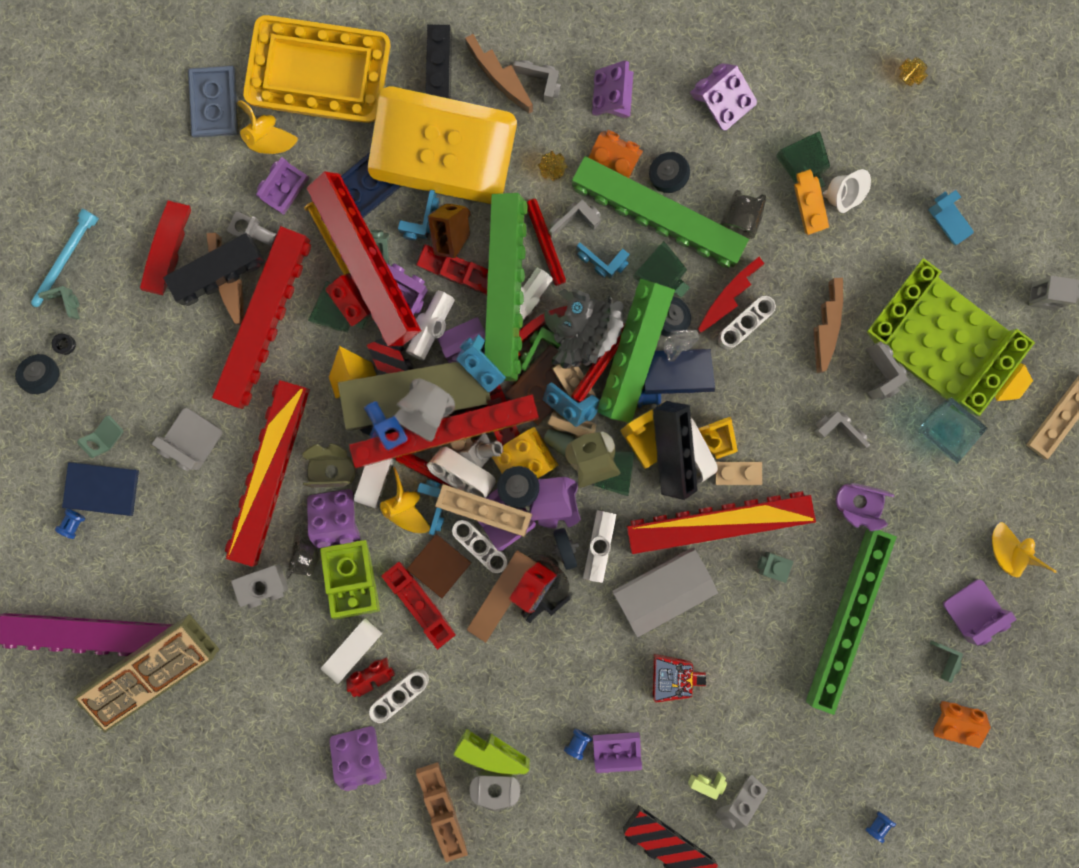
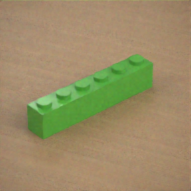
[597,279,675,423]

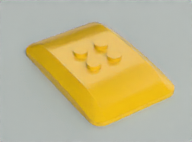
[243,15,391,123]
[368,86,517,204]

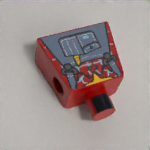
[509,562,557,613]
[653,654,706,702]

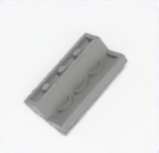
[612,547,718,638]

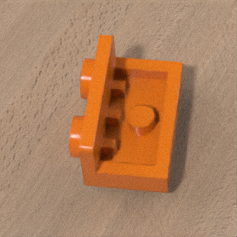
[588,130,643,178]
[933,701,991,748]

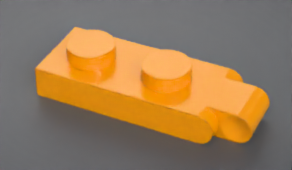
[794,169,830,235]

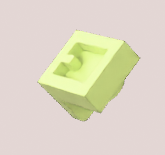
[688,771,727,800]

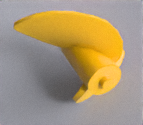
[237,100,298,154]
[380,466,431,533]
[992,522,1057,577]

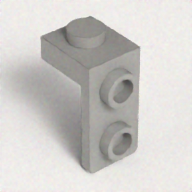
[513,60,561,104]
[549,200,601,238]
[813,411,870,449]
[715,775,768,831]

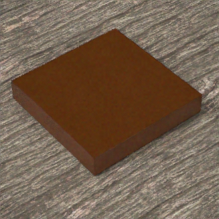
[407,533,472,598]

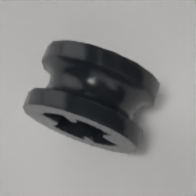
[51,333,76,355]

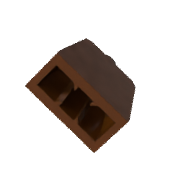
[428,204,471,258]

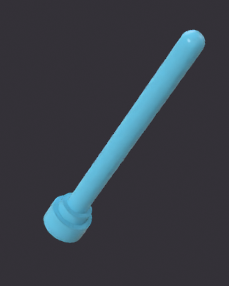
[31,208,99,307]

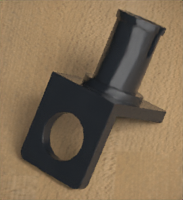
[521,592,573,623]

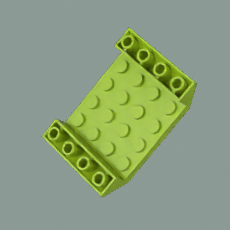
[867,258,1036,416]

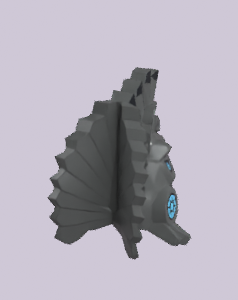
[544,288,624,369]

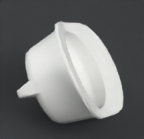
[823,169,871,213]

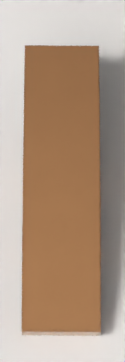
[465,34,533,113]
[206,233,244,326]
[814,277,843,373]
[467,550,536,643]
[416,762,468,862]

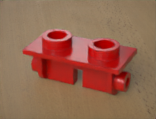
[346,657,395,697]

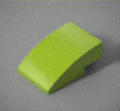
[320,540,380,620]
[453,729,530,774]

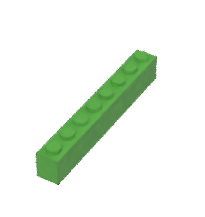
[572,156,749,268]
[484,193,527,381]
[805,528,897,715]

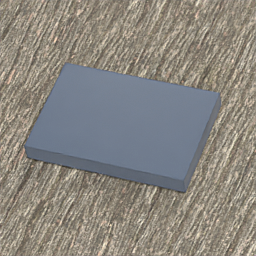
[188,66,239,138]

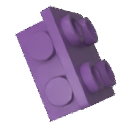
[592,60,633,118]
[438,317,485,363]

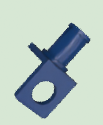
[364,401,408,450]

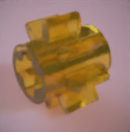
[899,57,928,86]
[537,151,568,181]

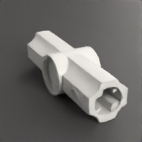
[520,267,553,321]
[406,290,455,361]
[583,510,616,583]

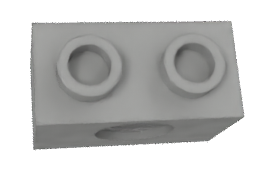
[1029,276,1079,310]
[231,564,289,609]

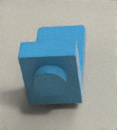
[398,190,439,240]
[928,190,974,245]
[576,242,630,279]
[456,334,505,392]
[543,382,599,427]
[417,480,444,535]

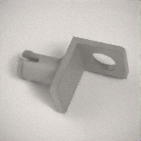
[227,212,277,247]
[456,434,503,468]

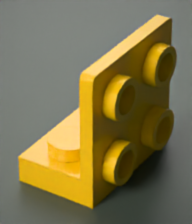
[620,402,664,469]
[492,427,559,479]

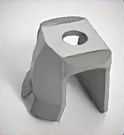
[394,379,455,441]
[470,768,520,812]

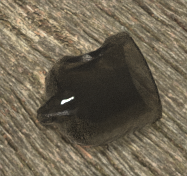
[720,190,766,239]

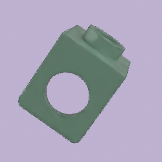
[38,286,80,320]
[77,415,124,458]
[930,640,963,683]

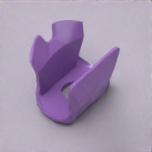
[529,477,581,529]
[836,483,895,531]

